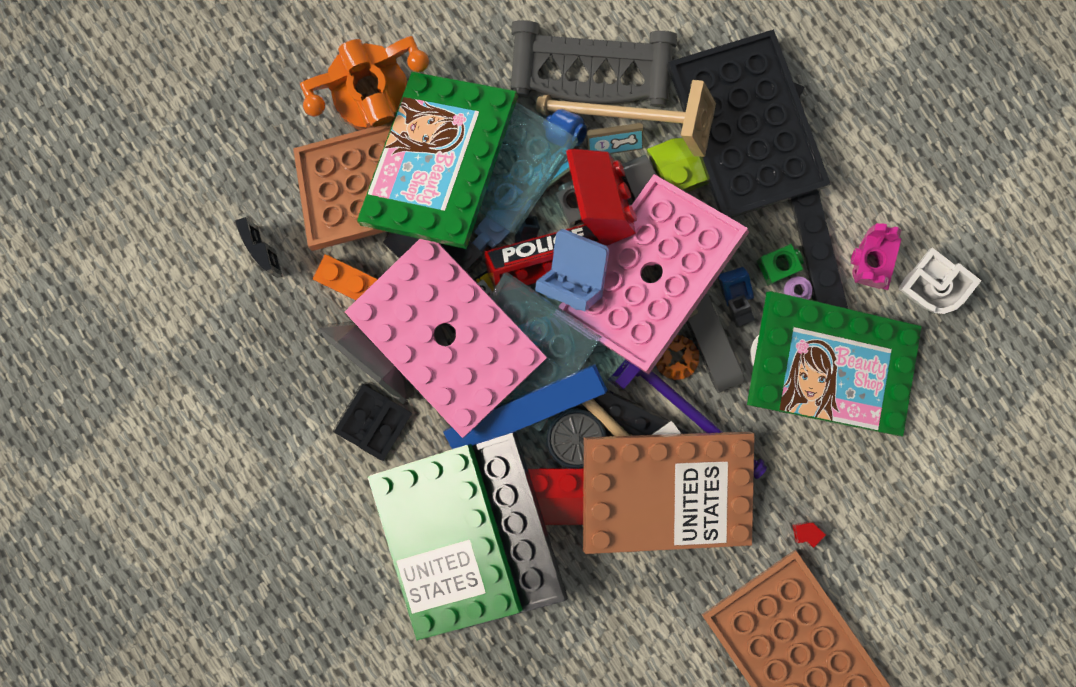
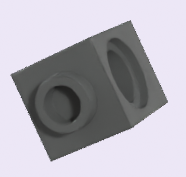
[555,181,583,227]

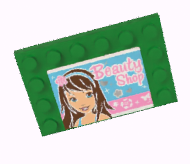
[357,72,518,249]
[747,291,922,437]

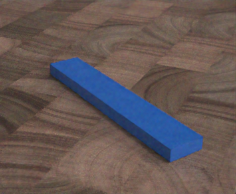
[443,364,607,449]

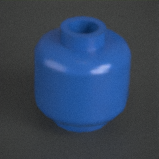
[544,109,587,150]

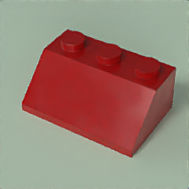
[566,149,637,246]
[528,468,584,525]

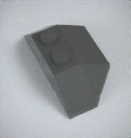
[316,321,415,404]

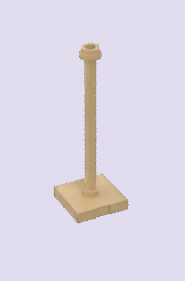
[536,80,716,157]

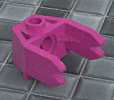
[850,223,901,290]

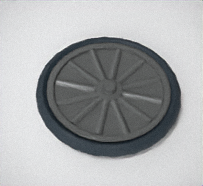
[546,409,607,469]

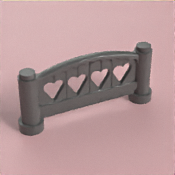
[511,20,677,107]

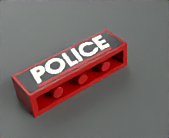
[484,224,603,293]

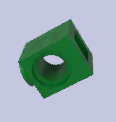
[757,244,804,286]

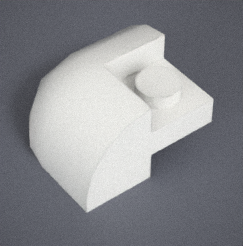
[899,248,981,314]

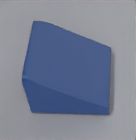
[718,267,754,306]

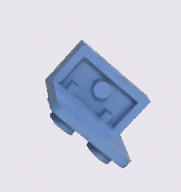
[535,229,609,312]

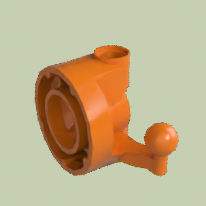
[300,36,429,130]

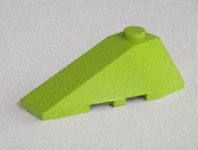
[647,138,709,193]

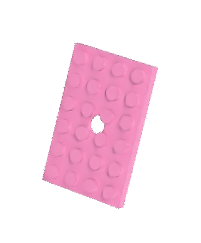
[555,174,749,374]
[345,239,548,438]

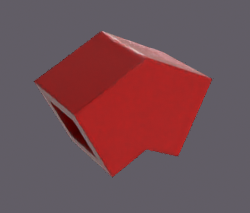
[792,522,826,548]

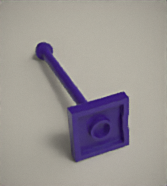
[608,359,767,479]

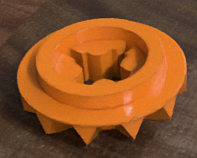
[656,335,699,380]

